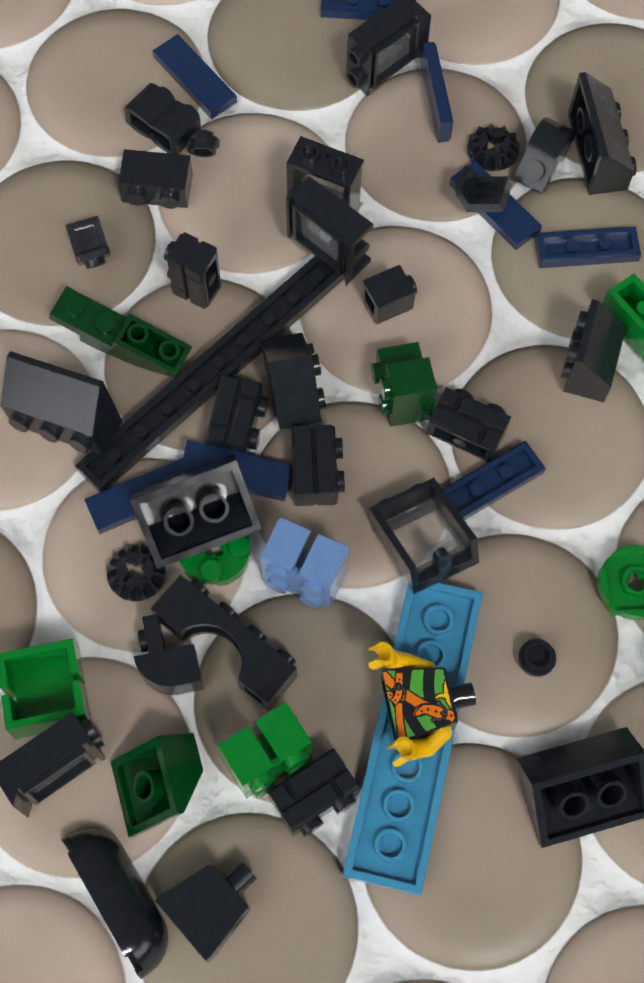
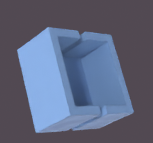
[260,517,350,609]

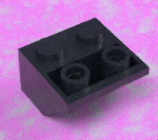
[560,299,626,403]

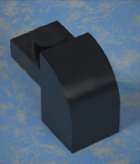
[513,117,578,193]
[133,614,204,695]

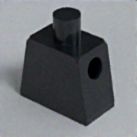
[155,861,257,963]

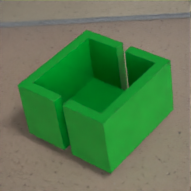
[0,638,91,739]
[217,702,312,799]

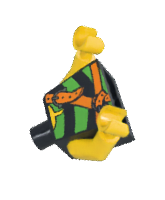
[368,642,476,767]

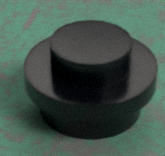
[187,130,220,157]
[518,639,556,677]

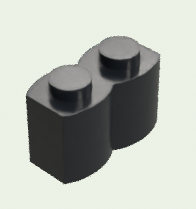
[124,83,201,154]

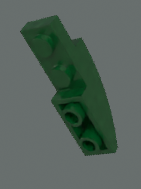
[49,286,192,378]

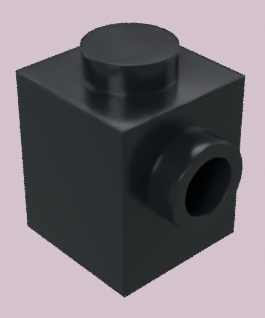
[361,264,417,324]

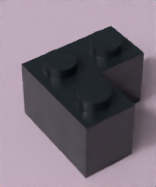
[261,333,326,429]

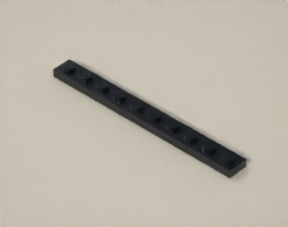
[75,256,345,493]

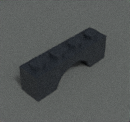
[151,575,297,712]

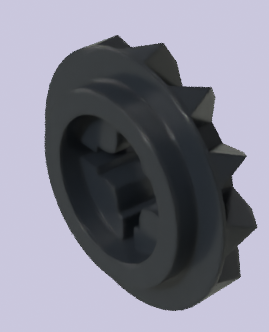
[467,123,520,171]
[106,543,166,601]

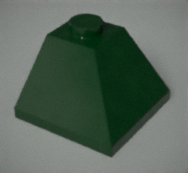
[111,733,203,838]

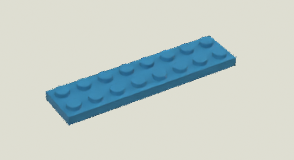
[342,583,483,896]

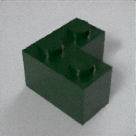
[371,342,437,427]

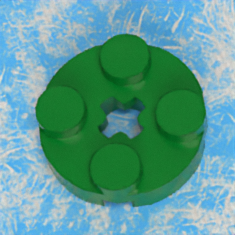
[179,535,251,586]
[597,545,644,620]

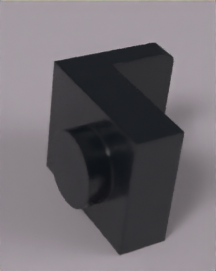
[455,166,513,212]
[65,216,111,269]

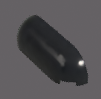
[61,828,168,979]

